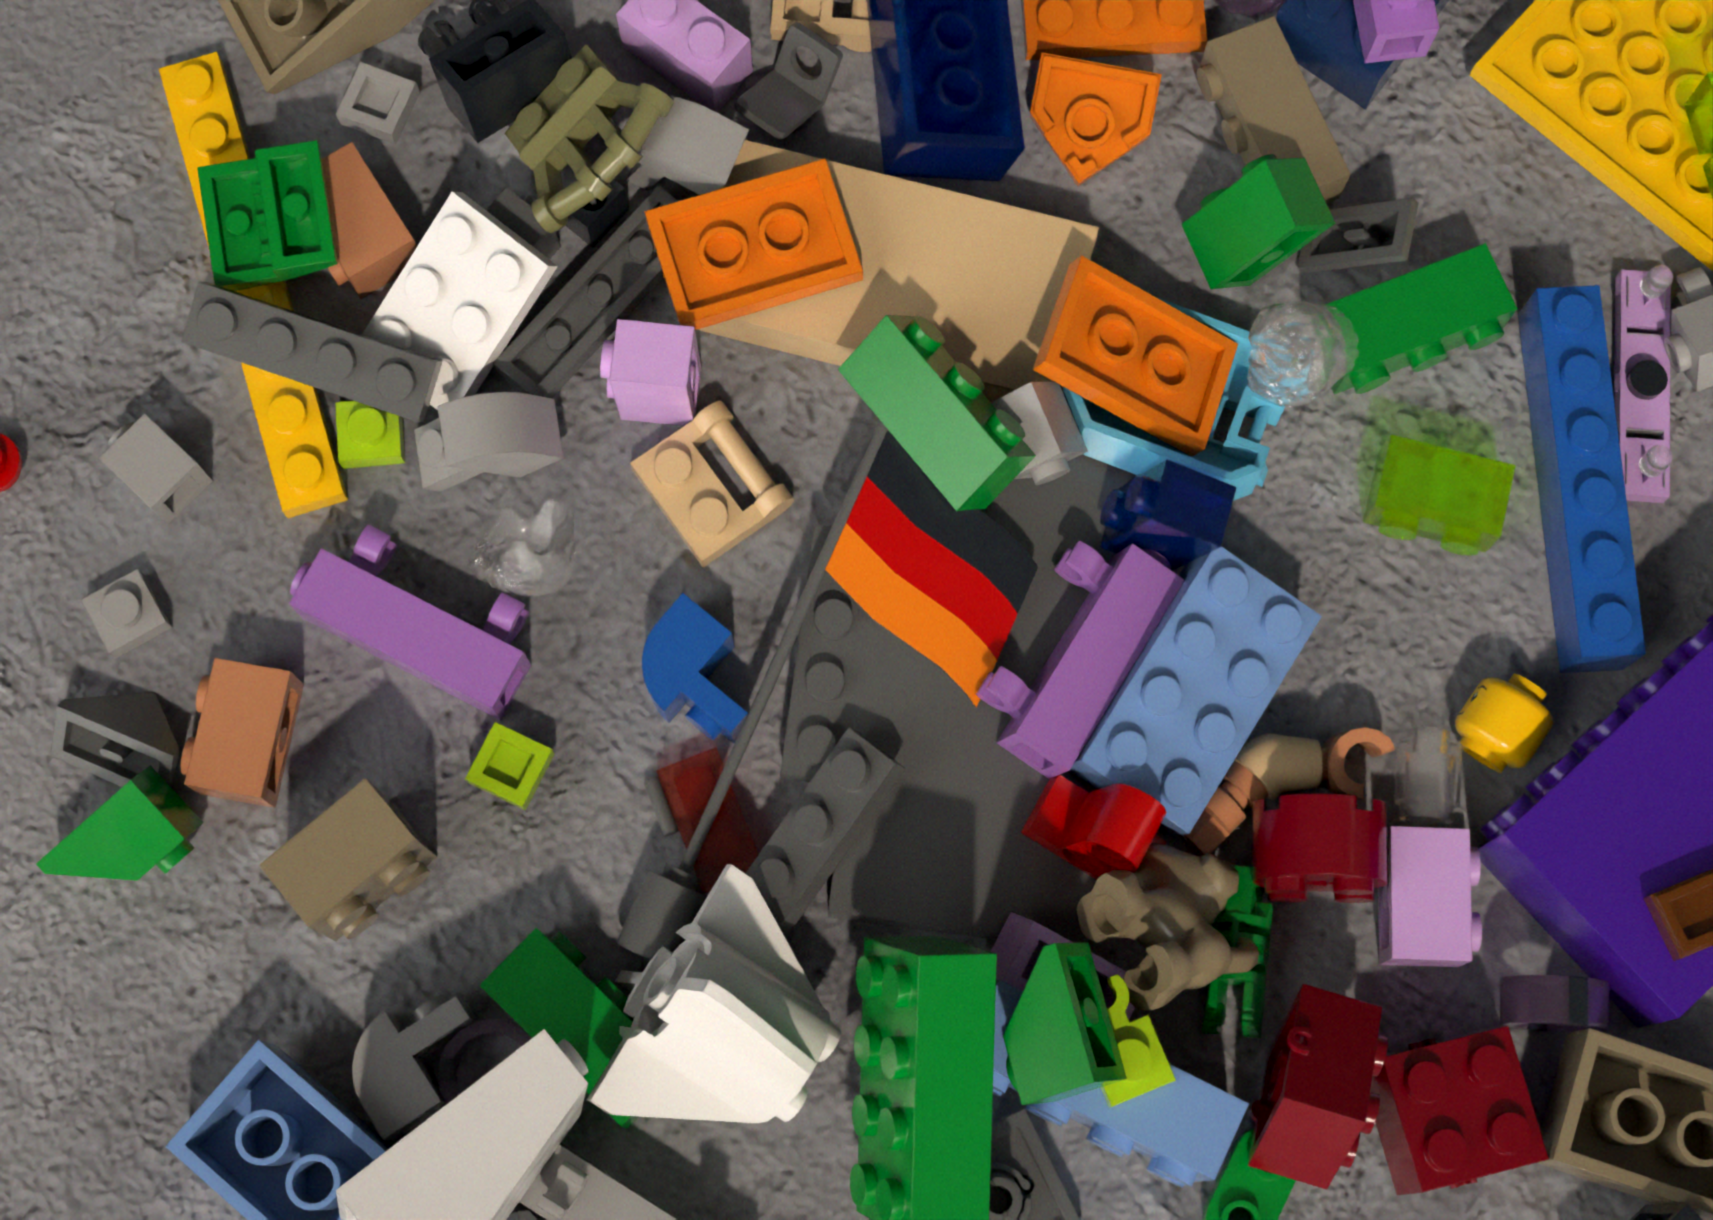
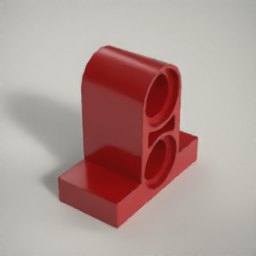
[1021,775,1167,880]

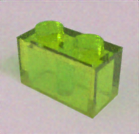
[1363,434,1516,556]

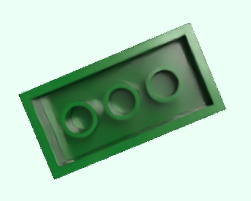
[850,936,997,1220]

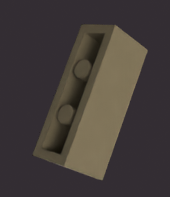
[1197,16,1351,203]

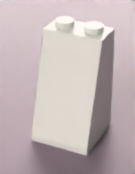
[336,1029,588,1220]

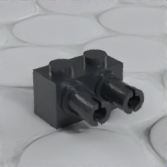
[418,0,572,143]

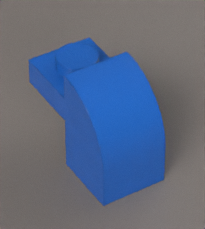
[642,593,748,744]

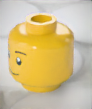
[1455,673,1553,773]

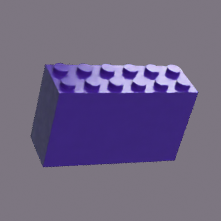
[1477,613,1713,1028]

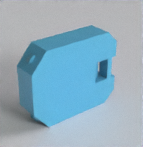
[1062,297,1298,506]

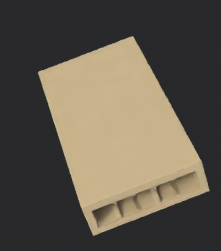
[698,140,1099,402]

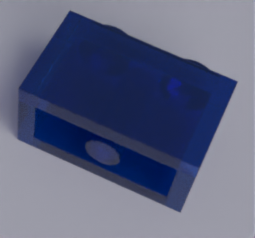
[1100,460,1237,571]

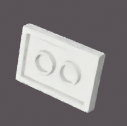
[363,192,558,410]

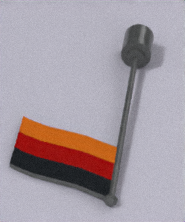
[616,417,1038,960]

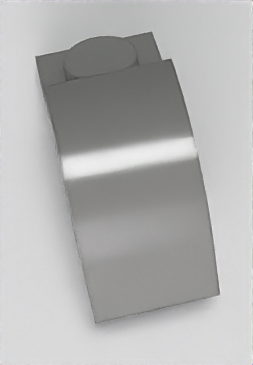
[626,96,749,195]
[414,392,564,492]
[352,995,479,1142]

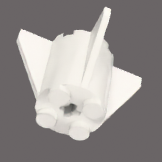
[587,864,841,1123]

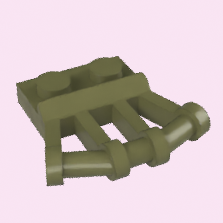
[504,44,674,233]

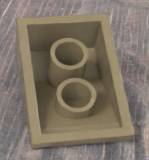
[218,0,435,95]

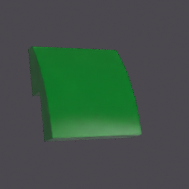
[197,140,338,291]

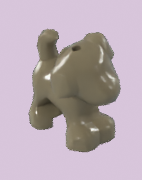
[1077,843,1259,1011]

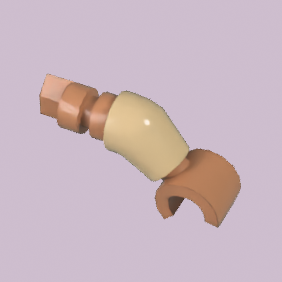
[1182,727,1395,855]

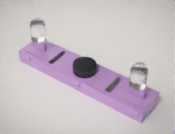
[1614,265,1673,503]

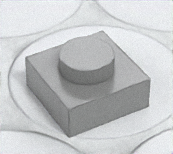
[336,62,420,145]
[81,569,173,659]

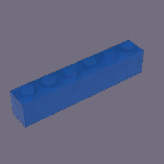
[1518,285,1646,673]

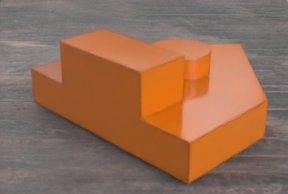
[1030,52,1162,187]

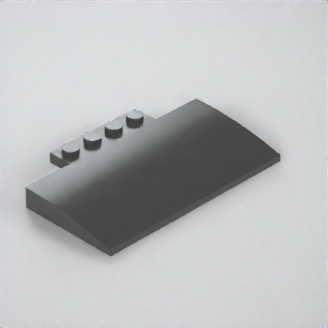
[780,455,1138,943]

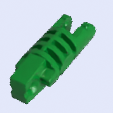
[1202,865,1273,1038]

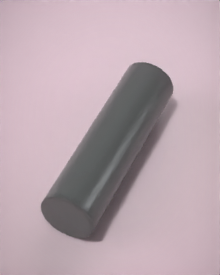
[644,777,679,837]

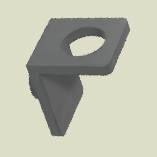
[734,22,843,140]

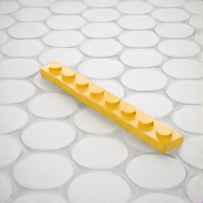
[158,52,348,518]

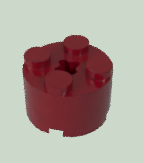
[1252,794,1388,903]

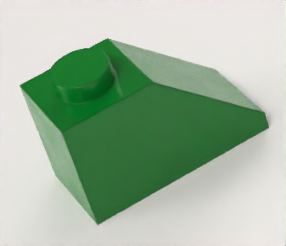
[36,765,204,881]
[1003,943,1127,1105]

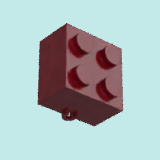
[1248,984,1388,1190]
[1370,1026,1549,1195]

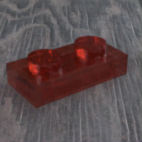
[656,747,758,893]

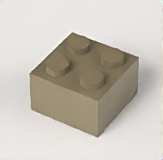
[259,778,437,941]

